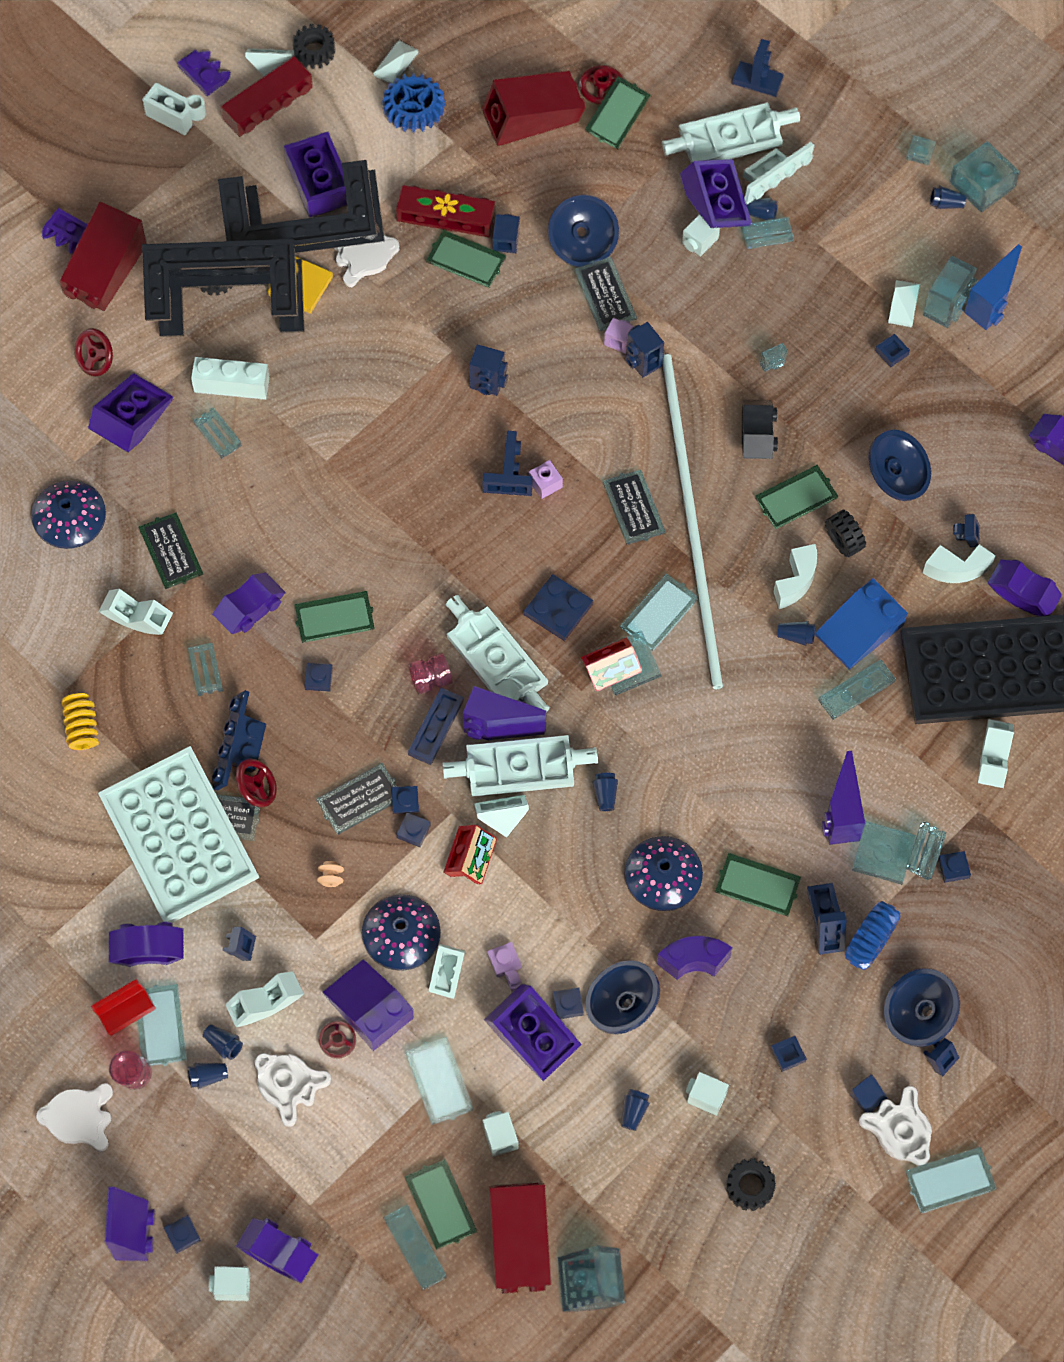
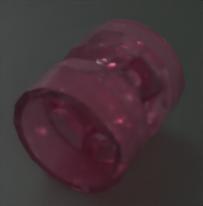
[408,653,453,695]
[109,1050,152,1090]

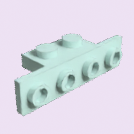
[743,142,814,204]

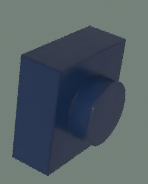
[875,333,910,368]
[305,663,333,692]
[391,786,419,814]
[396,813,431,848]
[938,851,971,883]
[553,988,584,1019]
[770,1036,807,1072]
[164,1215,201,1254]

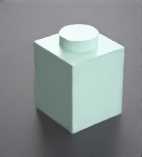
[682,214,720,256]
[685,1072,729,1116]
[483,1111,518,1157]
[209,1267,250,1301]

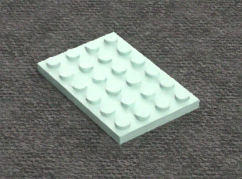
[98,746,259,923]

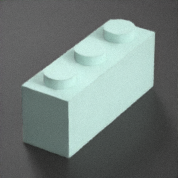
[191,357,270,399]

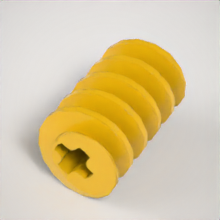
[61,693,99,750]

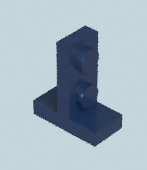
[732,39,784,97]
[483,431,533,496]
[807,883,847,955]

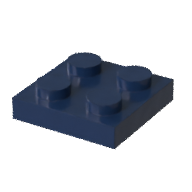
[524,574,593,641]

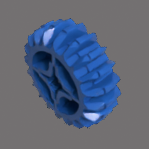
[382,72,445,133]
[845,901,900,970]

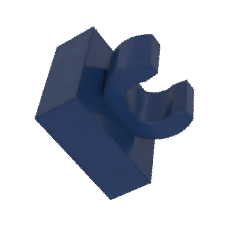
[953,514,980,548]
[223,927,256,961]
[923,1038,960,1077]

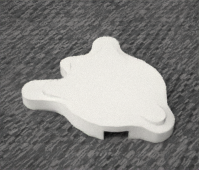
[334,235,399,287]
[255,1054,331,1127]
[36,1084,113,1152]
[859,1086,932,1165]

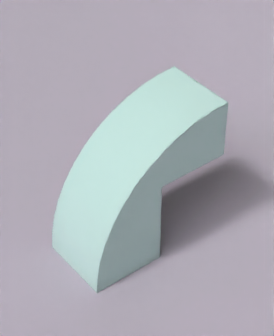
[773,544,817,609]
[923,544,995,583]
[98,589,173,635]
[978,719,1014,788]
[225,971,304,1027]

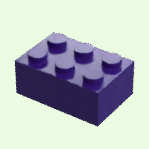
[284,131,347,218]

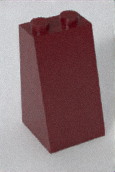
[482,71,585,146]
[60,202,147,311]
[489,1182,551,1293]

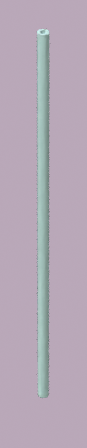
[663,354,723,689]

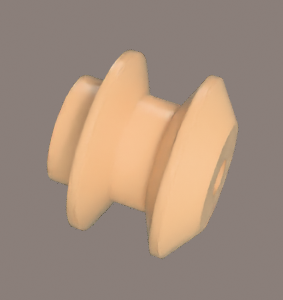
[317,861,344,887]

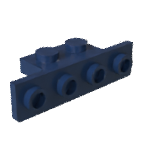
[212,690,266,791]

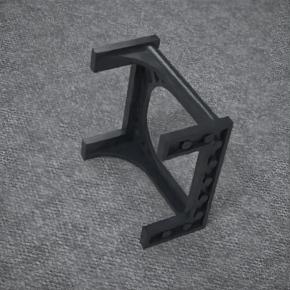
[218,160,385,253]
[142,239,305,337]

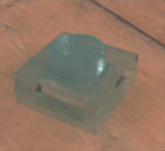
[906,135,936,166]
[760,343,788,372]

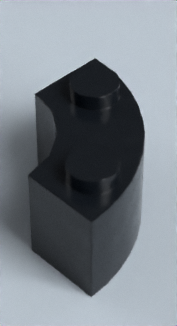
[742,399,778,459]

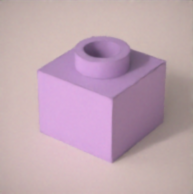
[604,318,634,354]
[529,460,563,499]

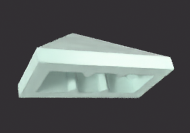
[374,40,418,83]
[245,48,294,76]
[888,280,920,327]
[474,795,529,837]
[428,944,465,999]

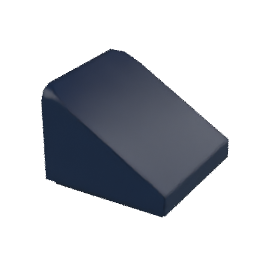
[850,1074,888,1113]

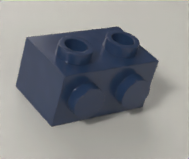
[625,321,665,378]
[469,344,508,396]

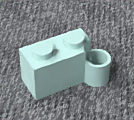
[143,83,206,135]

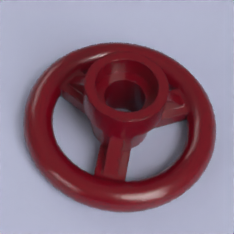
[579,65,625,105]
[74,328,113,377]
[236,759,277,807]

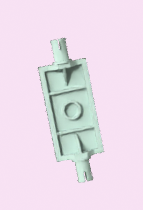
[662,103,800,163]
[446,595,550,711]
[443,735,598,797]

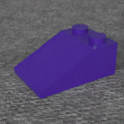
[680,159,752,228]
[88,373,173,452]
[463,686,547,740]
[822,751,865,845]
[322,959,414,1051]
[484,984,582,1081]
[105,1187,155,1261]

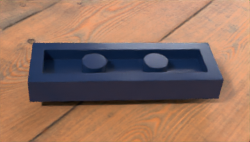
[408,688,464,765]

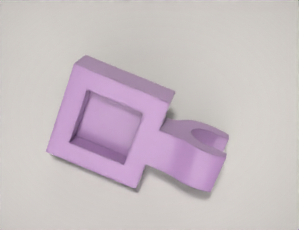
[487,942,522,991]

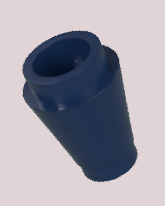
[930,186,966,209]
[746,198,778,221]
[777,621,815,646]
[593,773,618,812]
[202,1024,243,1060]
[187,1063,228,1089]
[621,1089,650,1131]

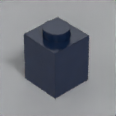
[493,214,520,254]

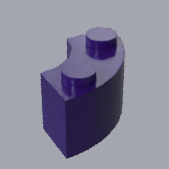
[1029,414,1064,465]
[988,559,1062,617]
[212,572,286,634]
[109,922,184,967]
[657,936,733,980]
[236,1218,318,1283]

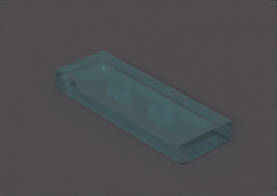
[818,660,896,720]
[383,1204,447,1290]

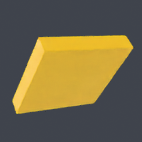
[268,256,333,314]

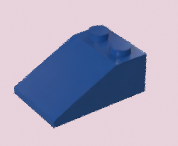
[965,244,1022,330]
[815,578,908,670]

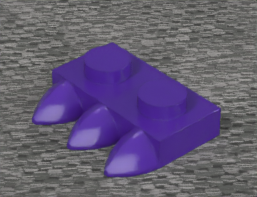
[177,50,231,96]
[42,208,88,254]

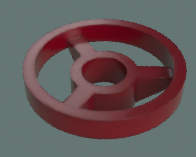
[319,1021,356,1059]

